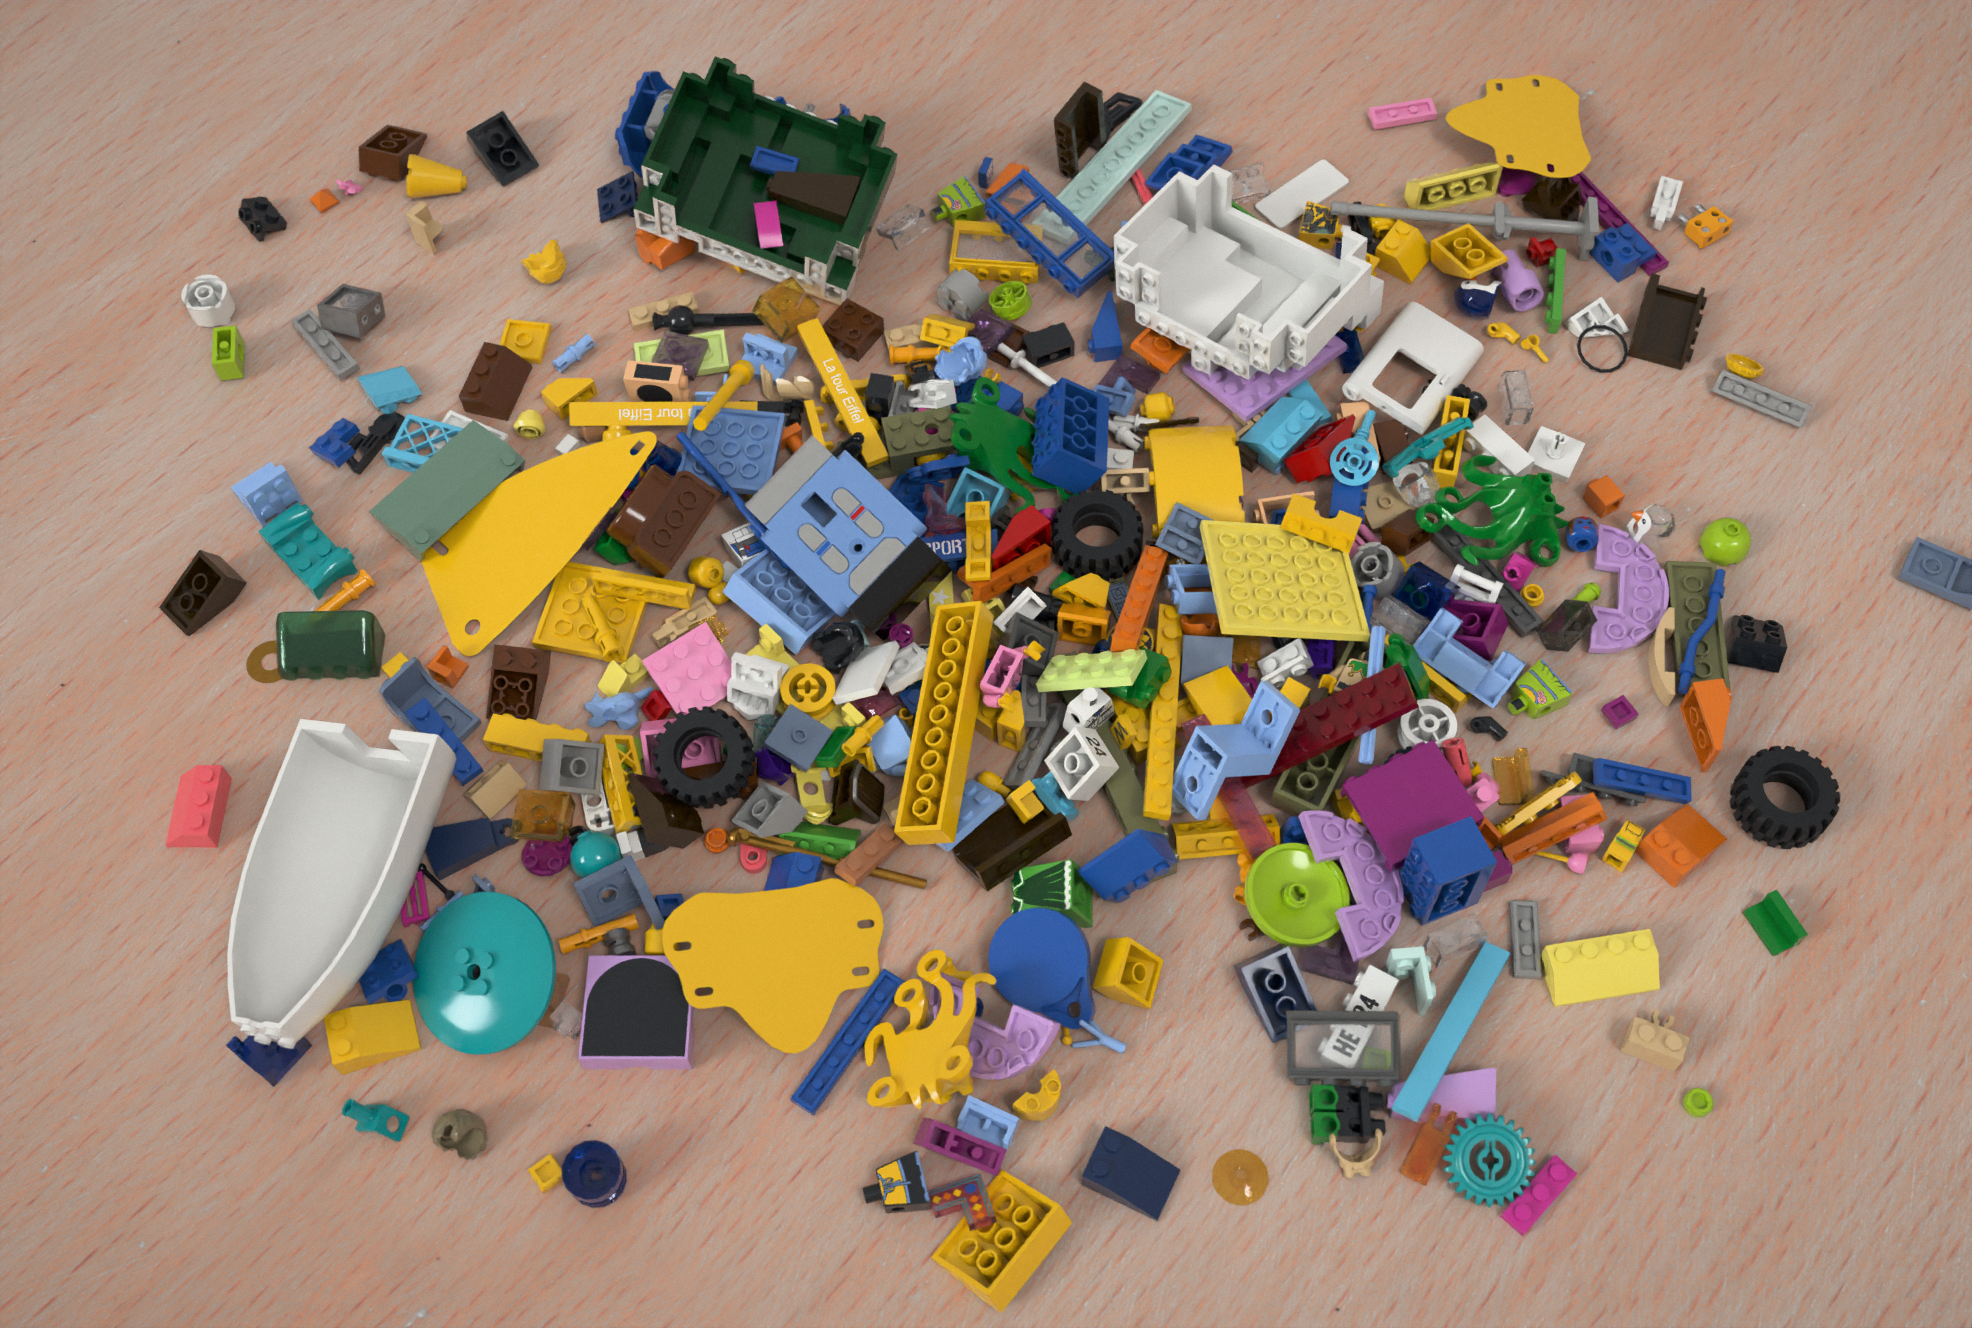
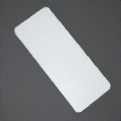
[1255,160,1349,230]

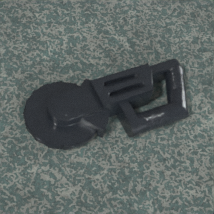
[1103,92,1143,140]
[346,412,405,474]

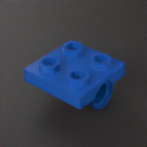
[359,939,419,1005]

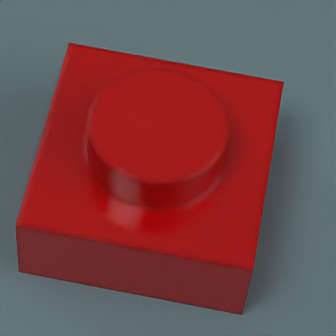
[640,690,672,721]

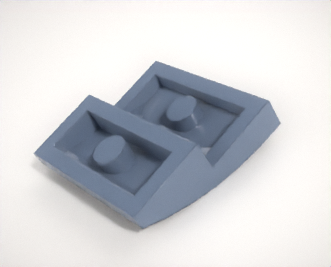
[1155,502,1215,564]

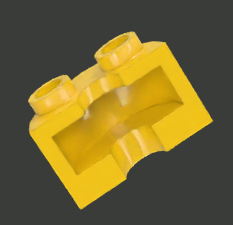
[1013,1069,1061,1122]

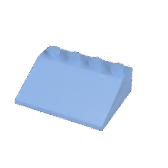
[723,549,838,655]

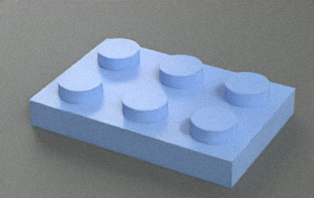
[936,779,1005,852]

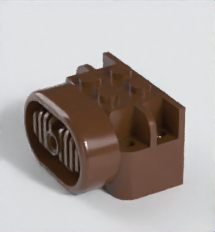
[607,464,721,579]

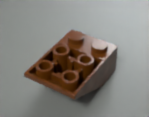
[486,644,551,720]

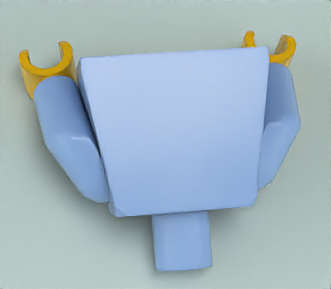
[867,708,914,777]

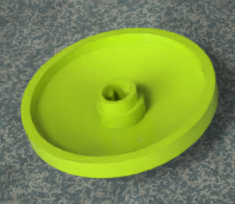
[1244,843,1350,947]

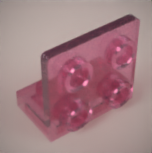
[923,483,966,535]

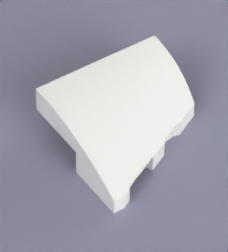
[1563,297,1629,338]

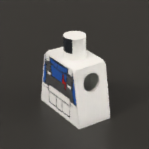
[721,522,766,568]

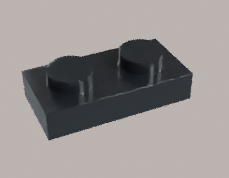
[905,359,935,383]

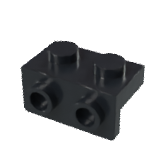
[238,197,287,242]

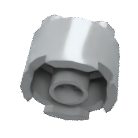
[937,268,989,321]
[1350,542,1404,598]

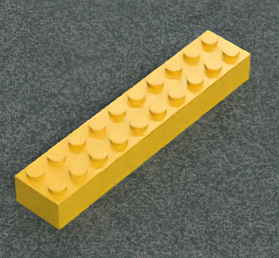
[894,601,994,845]

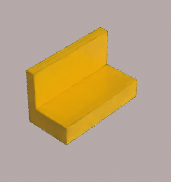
[920,313,975,347]

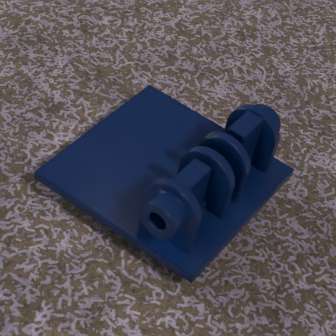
[597,171,638,223]

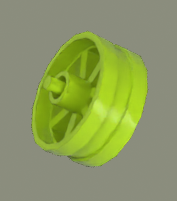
[988,281,1032,321]

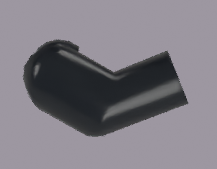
[1470,716,1508,741]

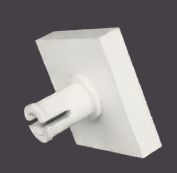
[1528,426,1585,483]

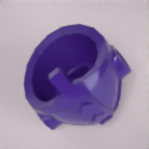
[755,746,794,786]

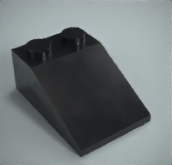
[466,111,539,187]

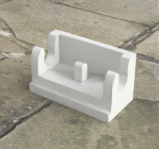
[908,379,957,409]
[993,587,1047,632]

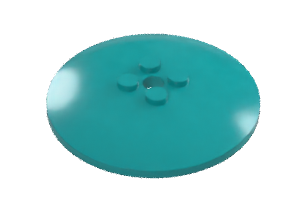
[413,892,556,1055]

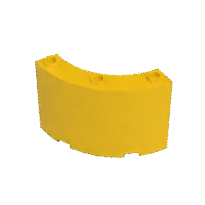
[1144,425,1245,539]

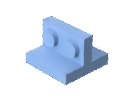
[741,332,799,387]

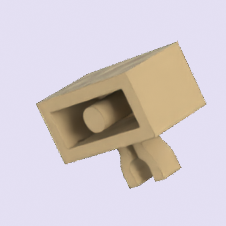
[1099,468,1150,505]
[1621,1010,1690,1072]

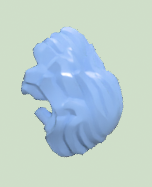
[934,337,987,386]

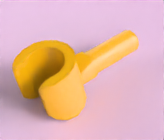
[1521,335,1549,363]

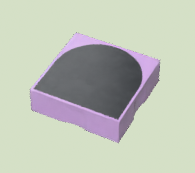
[578,956,698,1069]

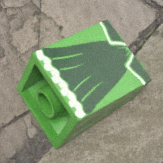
[1011,859,1093,928]

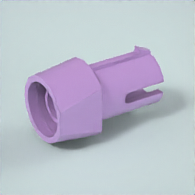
[1492,250,1544,311]

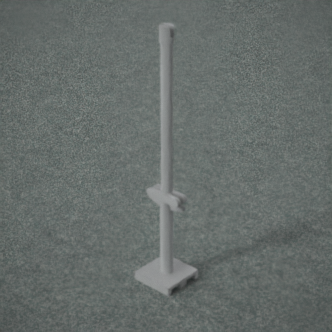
[1330,197,1599,261]

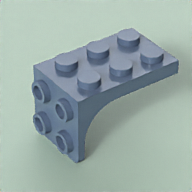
[1898,537,1972,610]
[379,657,482,742]

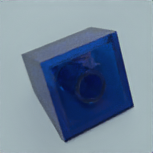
[1387,561,1461,631]

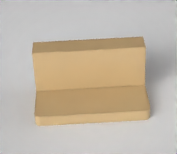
[463,760,526,818]

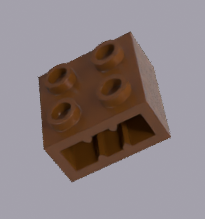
[822,298,885,362]

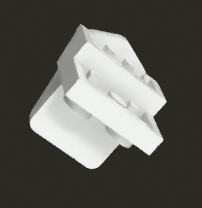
[727,652,789,720]

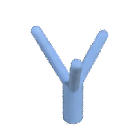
[1072,1008,1127,1054]

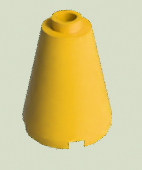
[406,154,467,198]

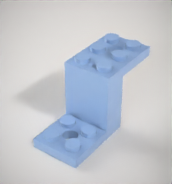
[1172,681,1300,820]

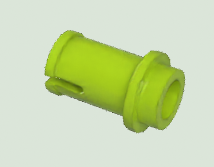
[1570,582,1601,612]

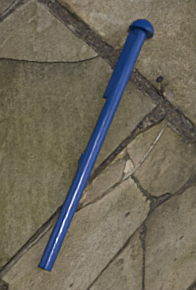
[676,432,791,570]

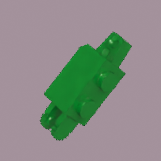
[1385,633,1430,701]

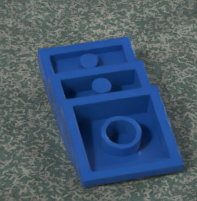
[1145,134,1233,191]

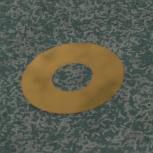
[246,640,295,683]

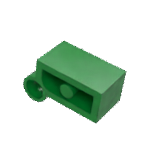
[1109,647,1172,709]

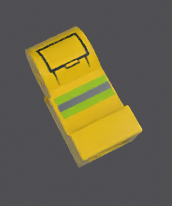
[1601,819,1646,872]

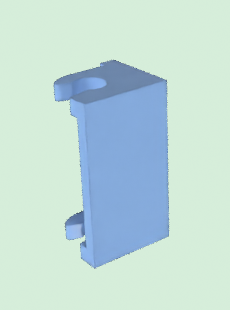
[956,1095,1019,1153]

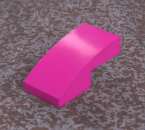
[753,201,783,249]

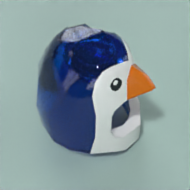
[1454,276,1502,319]

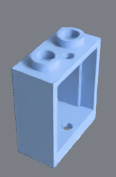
[1164,564,1217,614]

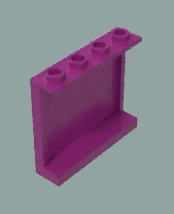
[1340,740,1484,873]

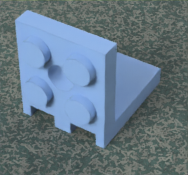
[231,462,303,527]

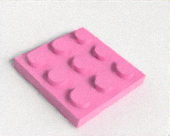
[642,622,731,715]

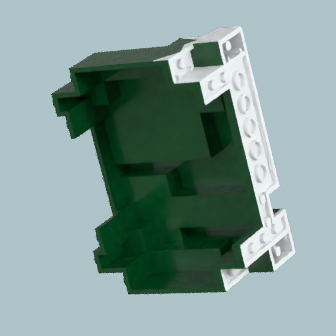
[634,56,898,306]

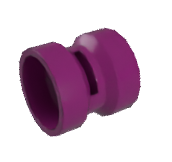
[889,623,914,650]

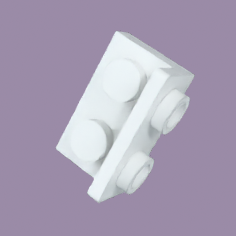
[1257,638,1314,688]

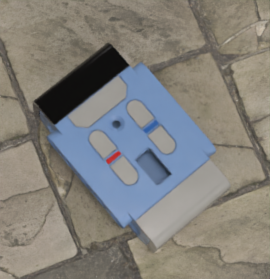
[745,435,952,641]

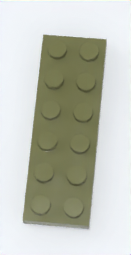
[1664,561,1731,694]

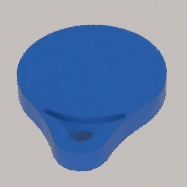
[988,908,1096,1029]

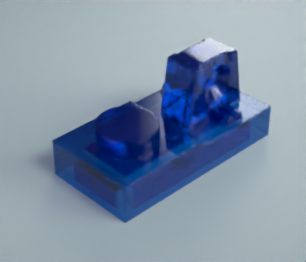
[1335,328,1364,374]

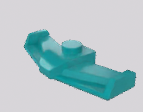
[1382,417,1474,478]

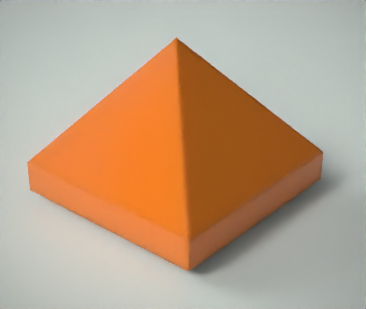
[309,188,340,213]

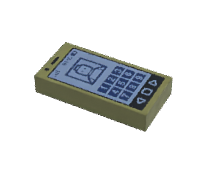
[1107,577,1129,622]

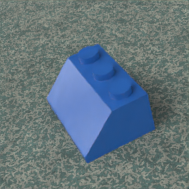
[1078,828,1178,903]
[764,852,824,891]

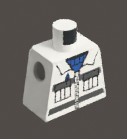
[1063,687,1115,733]

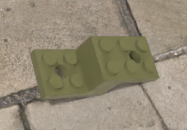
[837,405,957,480]

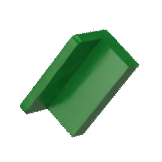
[1743,889,1808,956]

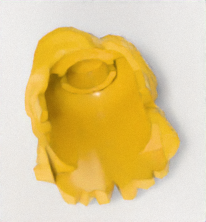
[521,240,567,284]

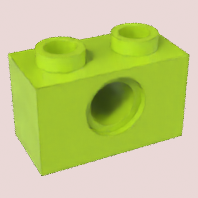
[212,325,245,381]

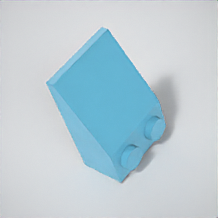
[934,467,1012,535]

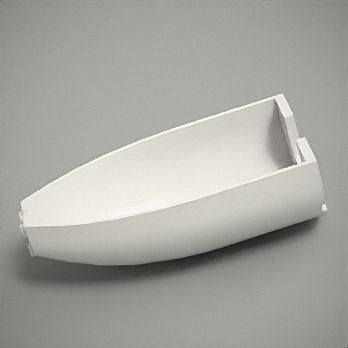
[228,719,456,1049]

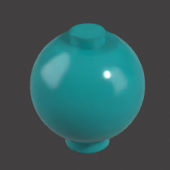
[570,830,623,879]

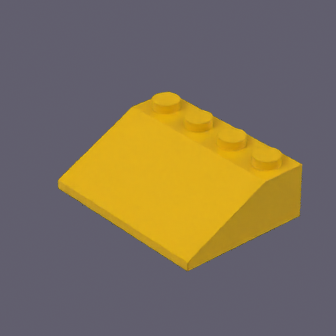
[931,1170,1072,1313]

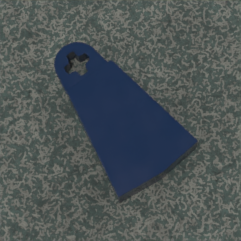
[426,817,522,880]

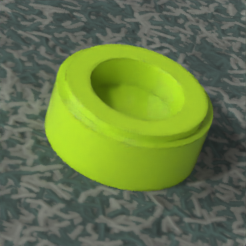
[1683,1088,1714,1118]

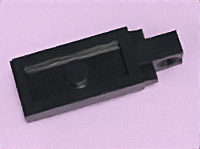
[1348,201,1378,256]

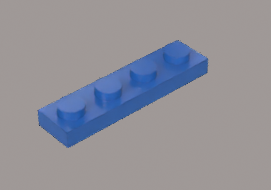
[405,698,484,786]
[1593,758,1691,804]

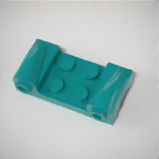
[259,502,358,600]

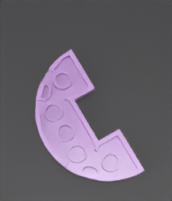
[1588,524,1669,654]
[1298,810,1404,962]
[929,972,1061,1080]

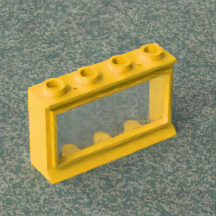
[949,220,1043,284]

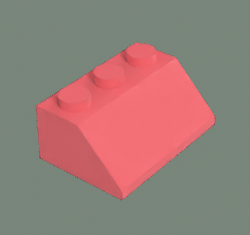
[165,765,232,848]

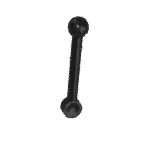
[417,863,455,901]

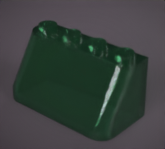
[276,610,386,681]

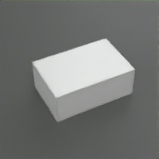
[555,434,580,455]

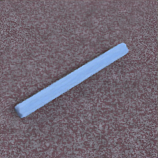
[1359,625,1386,765]

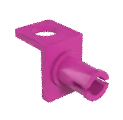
[1501,552,1539,592]

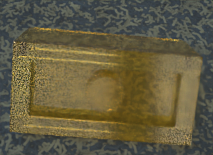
[1492,748,1534,806]

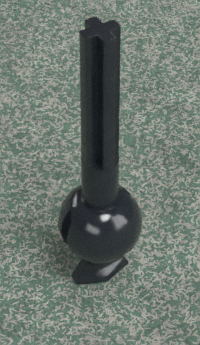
[652,305,771,336]

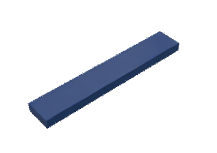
[791,968,905,1116]

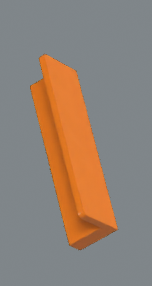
[1500,793,1608,865]

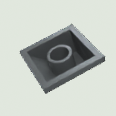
[995,612,1059,675]

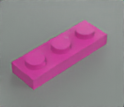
[1500,1155,1577,1237]

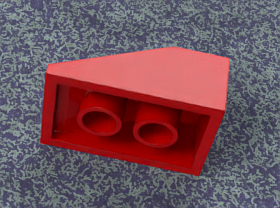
[1283,414,1355,483]
[991,505,1051,572]

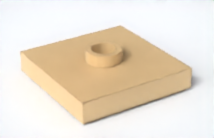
[1361,480,1413,533]

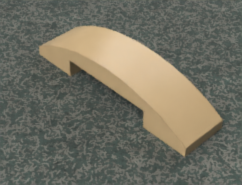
[1648,607,1675,706]

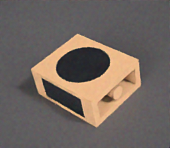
[623,360,691,402]

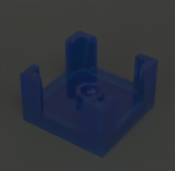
[226,1035,313,1087]

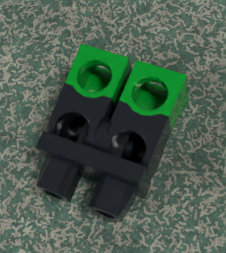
[1308,1084,1386,1144]

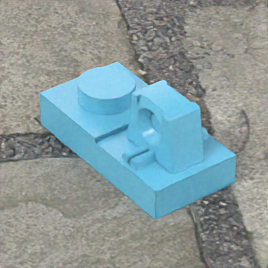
[1031,771,1079,821]

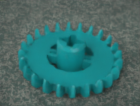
[1442,1112,1537,1207]

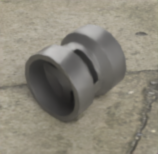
[603,928,636,956]

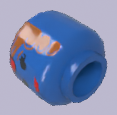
[1566,516,1599,552]

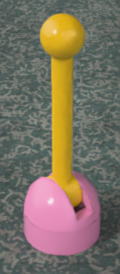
[1534,851,1588,874]

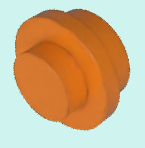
[704,828,730,853]

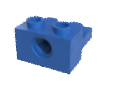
[1589,223,1657,282]

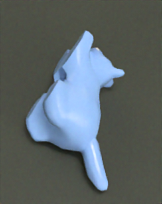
[584,687,653,730]

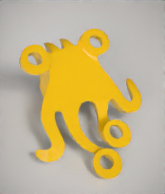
[865,949,997,1109]

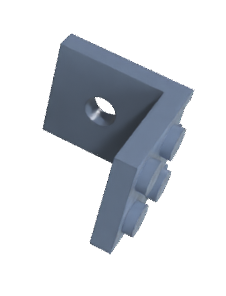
[573,855,665,930]

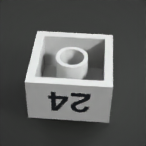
[1044,727,1119,801]

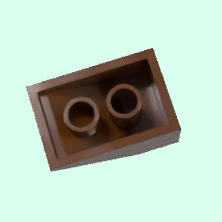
[359,125,427,181]

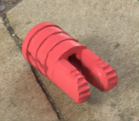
[1441,737,1472,787]

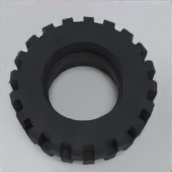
[1051,489,1144,582]
[653,706,756,809]
[1730,746,1840,849]

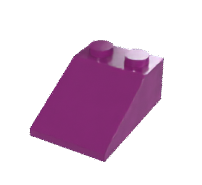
[1415,597,1508,661]

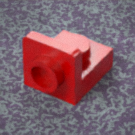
[1526,237,1558,268]

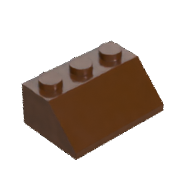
[459,342,532,421]

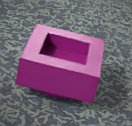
[1601,695,1639,730]

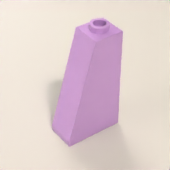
[1386,1068,1496,1127]

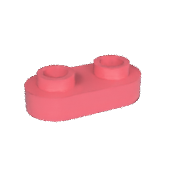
[740,844,767,874]

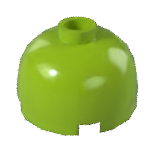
[1699,517,1752,567]

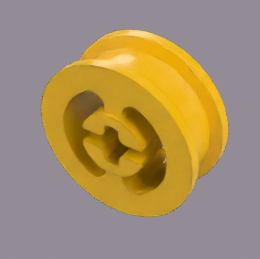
[780,663,836,721]

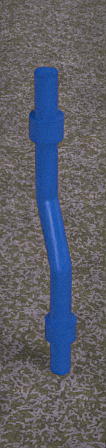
[1678,569,1726,694]

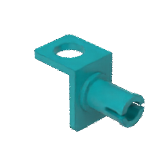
[342,1099,409,1142]

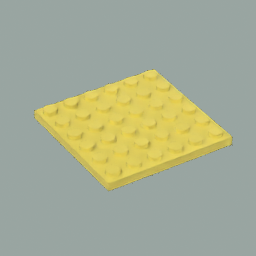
[1200,520,1370,642]

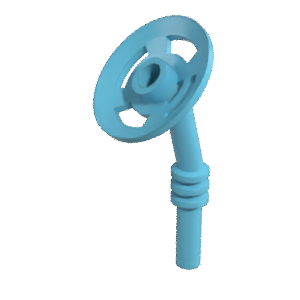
[1330,410,1379,486]

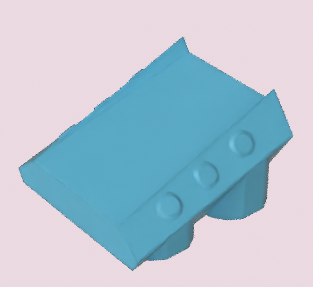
[357,366,422,414]

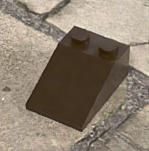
[159,550,247,636]
[627,773,705,849]

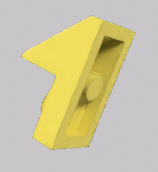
[598,654,650,697]

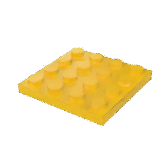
[532,562,652,663]

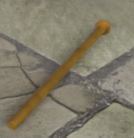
[727,827,927,890]

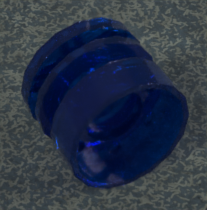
[562,1140,627,1208]

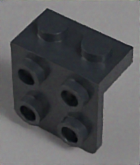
[1727,615,1788,673]

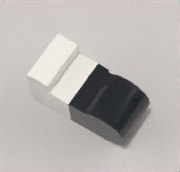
[616,829,669,861]

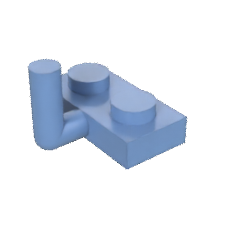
[1093,376,1136,418]

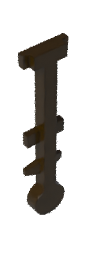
[1138,417,1199,431]

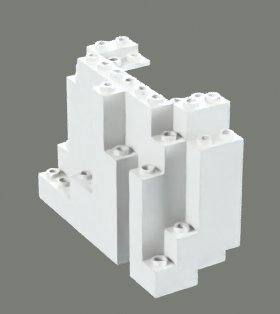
[1113,165,1384,380]

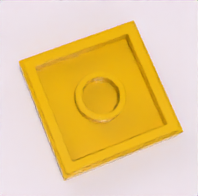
[499,319,552,364]

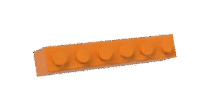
[1110,545,1168,652]

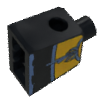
[862,1151,931,1214]

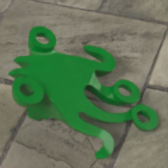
[948,377,1078,514]
[1416,455,1569,567]

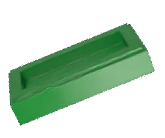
[814,726,857,767]

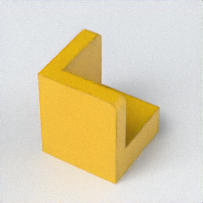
[1005,780,1044,824]

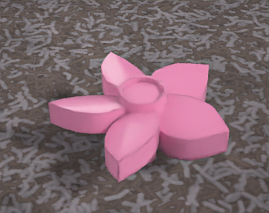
[336,179,363,195]

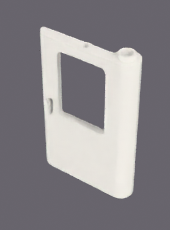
[1342,302,1484,435]

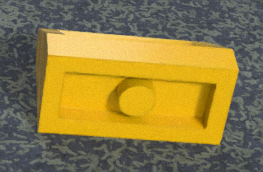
[997,690,1025,753]

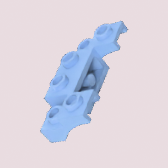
[1414,607,1526,709]

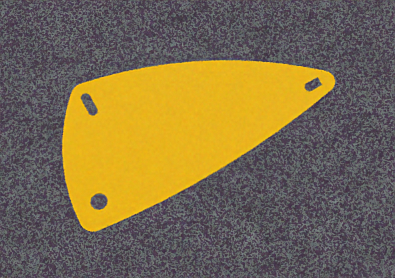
[421,431,657,656]

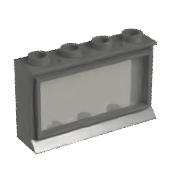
[1286,1011,1401,1087]

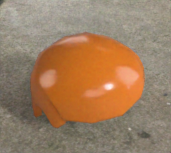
[1180,613,1220,636]

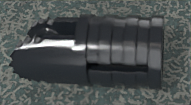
[832,432,865,459]

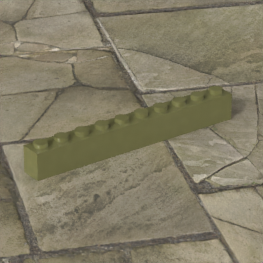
[1057,651,1180,883]

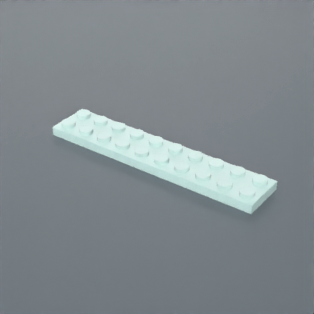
[1032,90,1192,246]

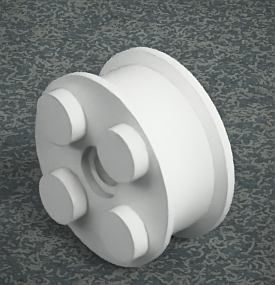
[1397,699,1457,753]

